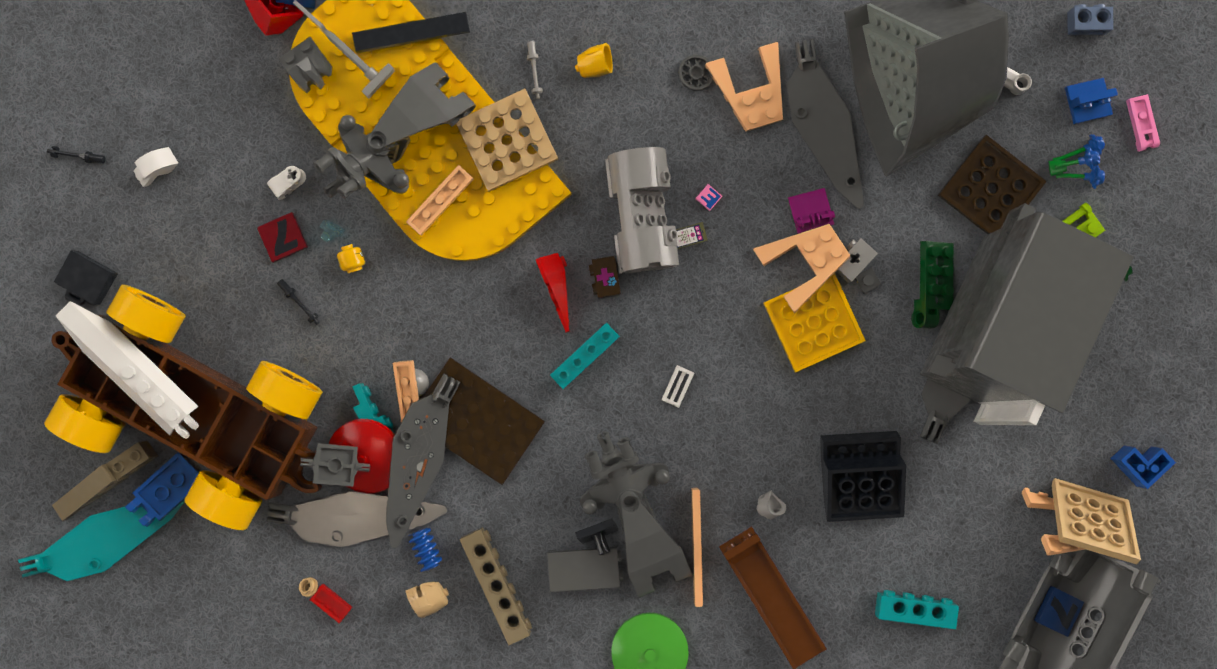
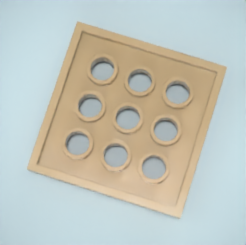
[456,89,558,192]
[1052,478,1141,564]

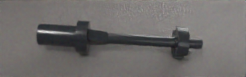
[47,146,106,163]
[277,279,320,325]

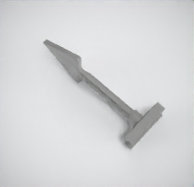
[293,0,395,99]

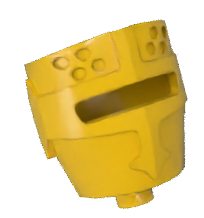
[575,43,613,78]

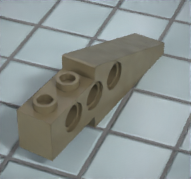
[52,441,158,521]

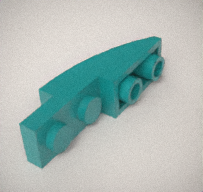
[352,383,394,432]

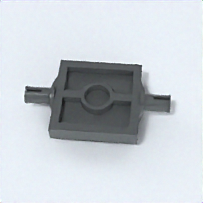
[300,443,370,486]

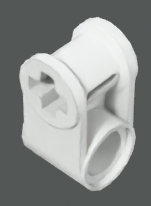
[267,166,306,200]

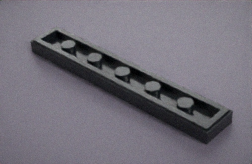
[352,12,470,53]

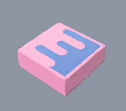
[695,184,722,211]

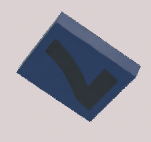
[1034,586,1084,637]

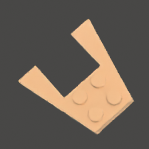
[705,42,783,132]
[753,224,850,313]
[1022,488,1115,555]

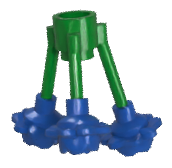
[1048,134,1105,189]

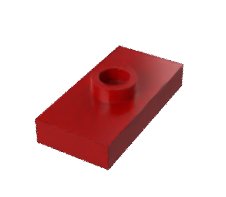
[309,583,353,624]

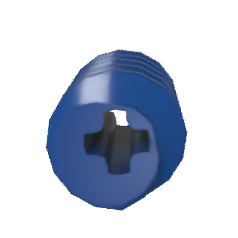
[408,528,442,572]

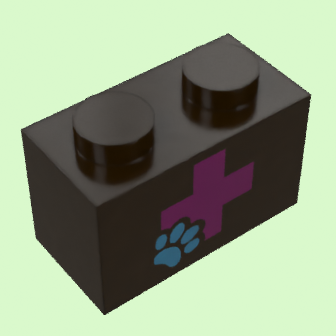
[589,256,621,299]

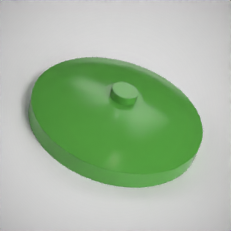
[611,613,689,669]

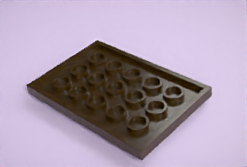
[422,357,545,485]

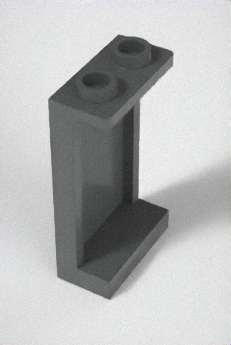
[547,545,623,592]

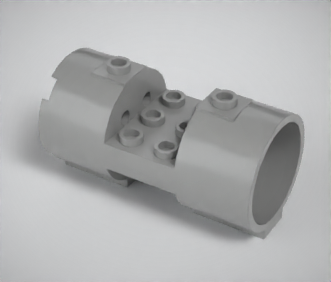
[605,147,679,274]

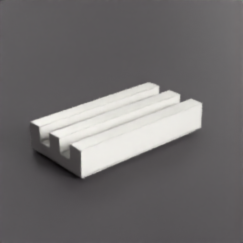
[661,365,694,408]

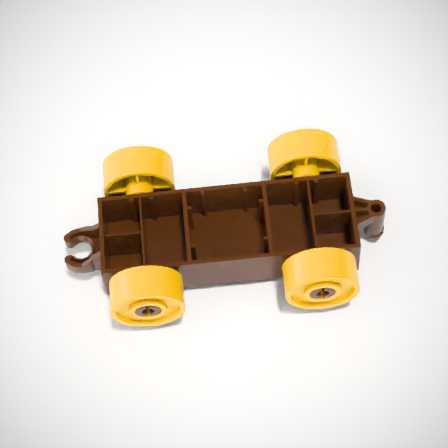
[44,285,323,530]

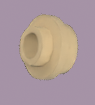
[299,577,318,597]

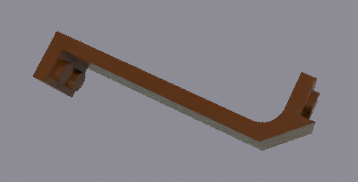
[719,527,827,669]

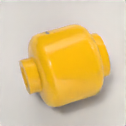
[337,244,365,273]

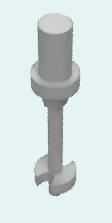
[527,41,543,99]

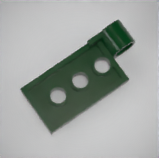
[911,241,954,329]

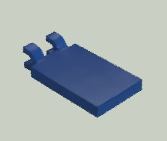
[125,452,199,527]

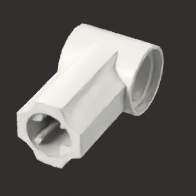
[1004,67,1032,95]

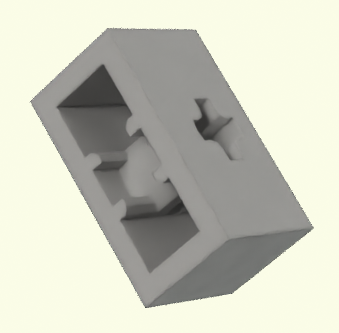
[836,238,878,283]

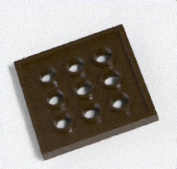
[937,135,1047,234]

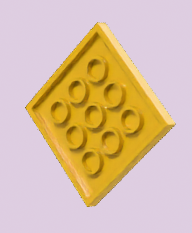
[763,273,866,372]

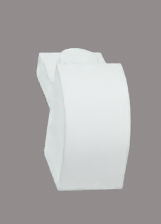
[134,147,178,187]

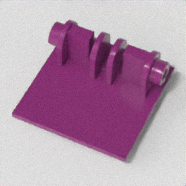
[788,188,835,234]

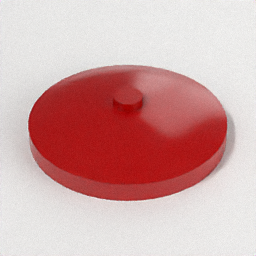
[329,419,395,493]

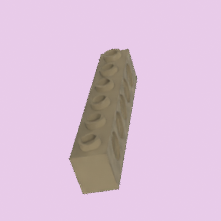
[459,527,532,646]

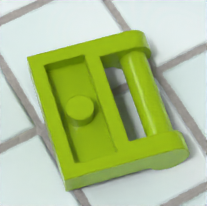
[1062,203,1106,238]

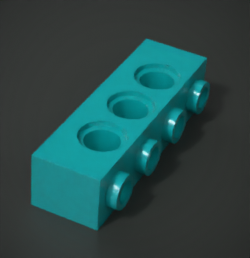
[550,322,620,389]
[875,590,959,629]

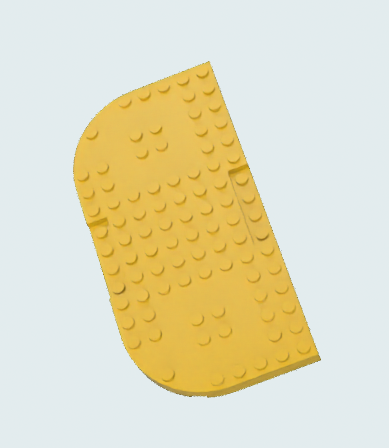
[289,0,572,261]

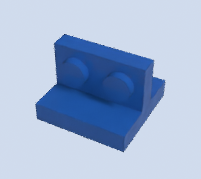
[1065,78,1118,124]

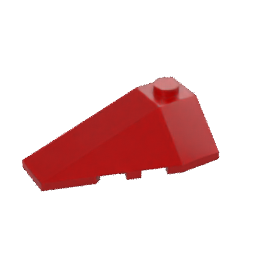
[244,0,304,36]

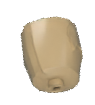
[406,582,449,618]

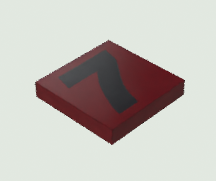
[257,212,308,263]

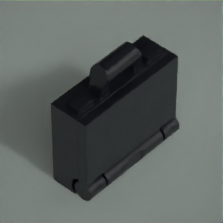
[54,250,118,306]

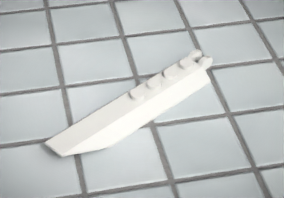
[56,301,199,439]

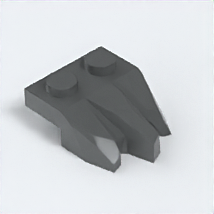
[279,37,332,93]

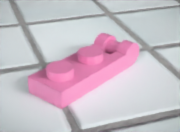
[1126,94,1160,152]

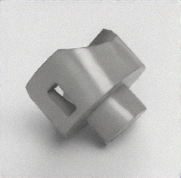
[756,490,786,520]

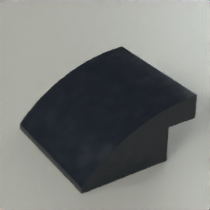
[820,431,907,522]

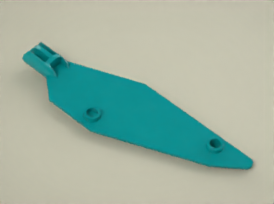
[18,500,185,581]

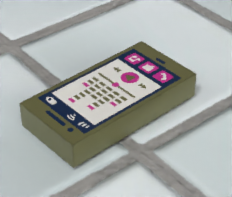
[676,222,708,249]

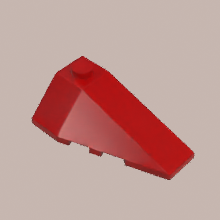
[535,253,570,333]

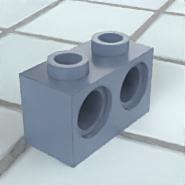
[1067,4,1113,35]

